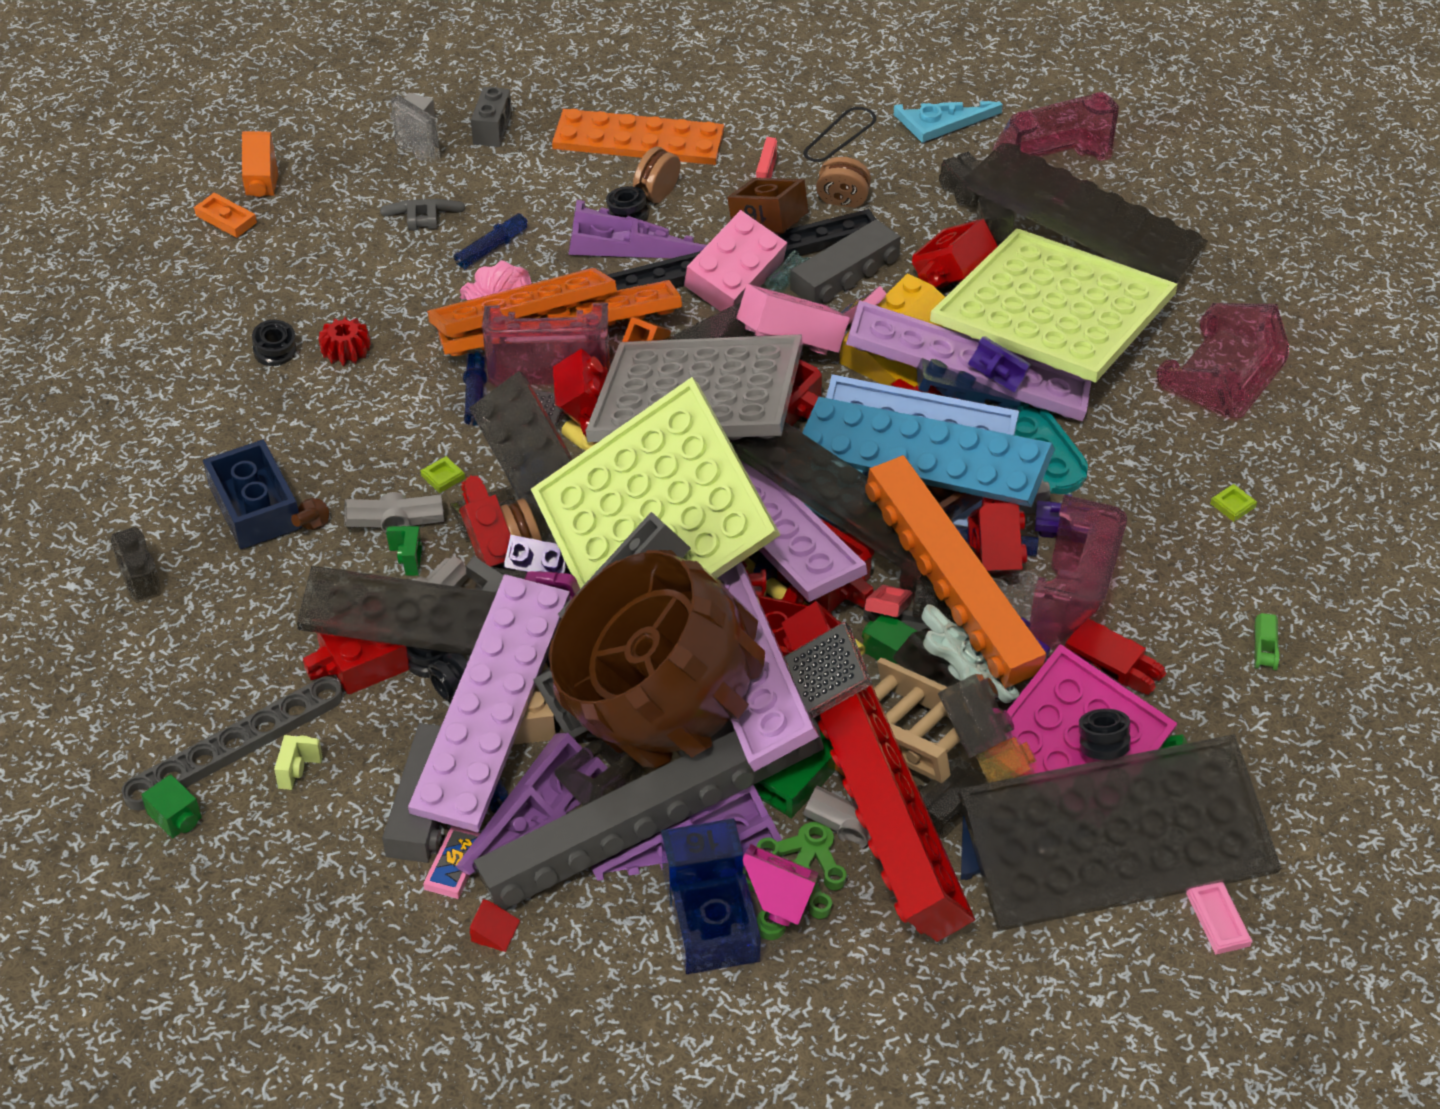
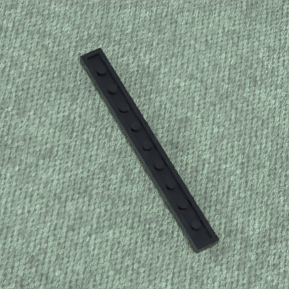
[607,209,876,290]

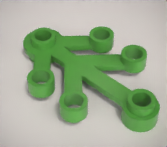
[741,822,847,940]

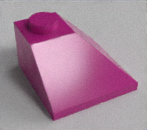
[742,844,818,926]

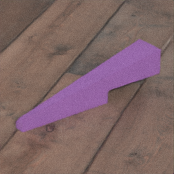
[569,200,707,258]
[456,733,619,875]
[591,785,782,881]

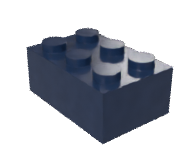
[203,439,302,550]

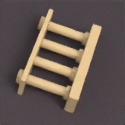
[874,657,994,784]

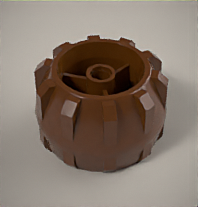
[549,550,765,768]

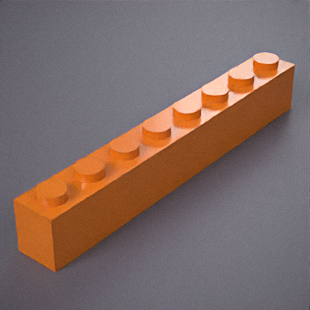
[865,455,1046,688]

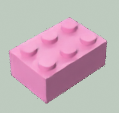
[684,210,788,317]
[736,284,850,355]

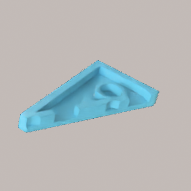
[893,101,1003,143]

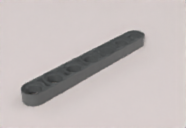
[122,677,343,810]

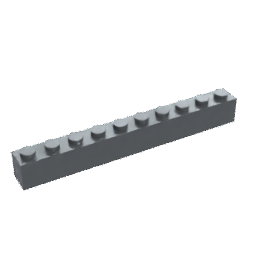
[473,714,824,910]

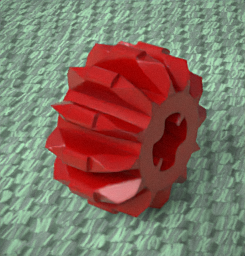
[318,316,371,367]

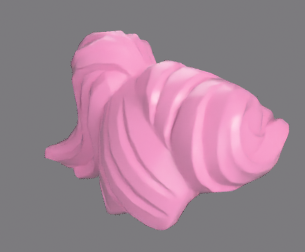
[460,260,531,300]

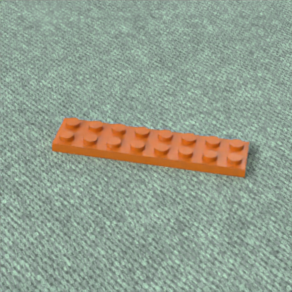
[437,280,682,356]

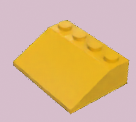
[839,273,969,387]

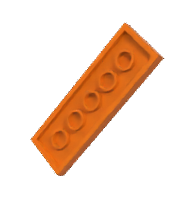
[552,109,724,165]
[427,268,617,338]

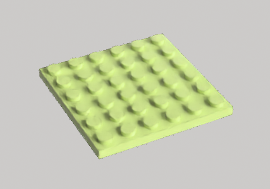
[930,228,1177,383]
[531,377,780,589]

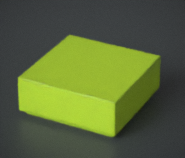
[420,456,465,493]
[1210,484,1257,522]

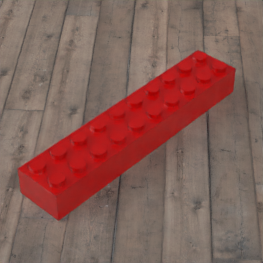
[781,601,975,942]

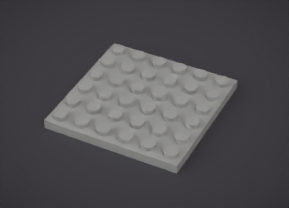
[586,334,803,442]

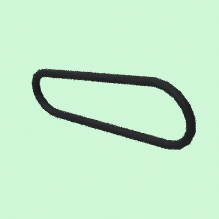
[803,107,876,162]

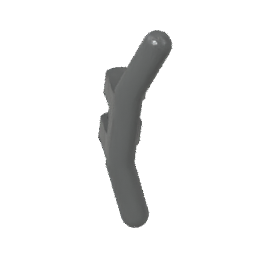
[380,198,465,231]

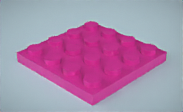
[978,644,1178,834]

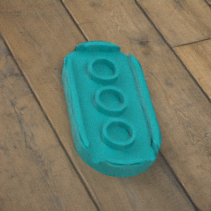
[1015,403,1088,494]

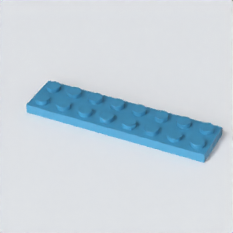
[794,397,1055,507]

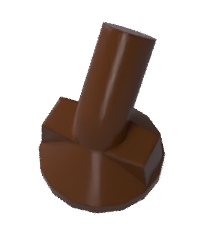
[291,498,330,530]

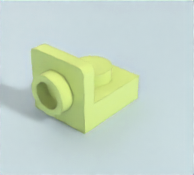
[274,735,323,790]

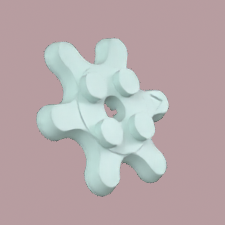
[921,604,1019,703]

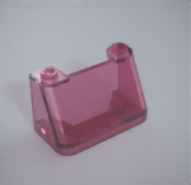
[992,92,1119,184]
[482,303,611,388]
[1156,303,1289,418]
[1029,495,1127,648]

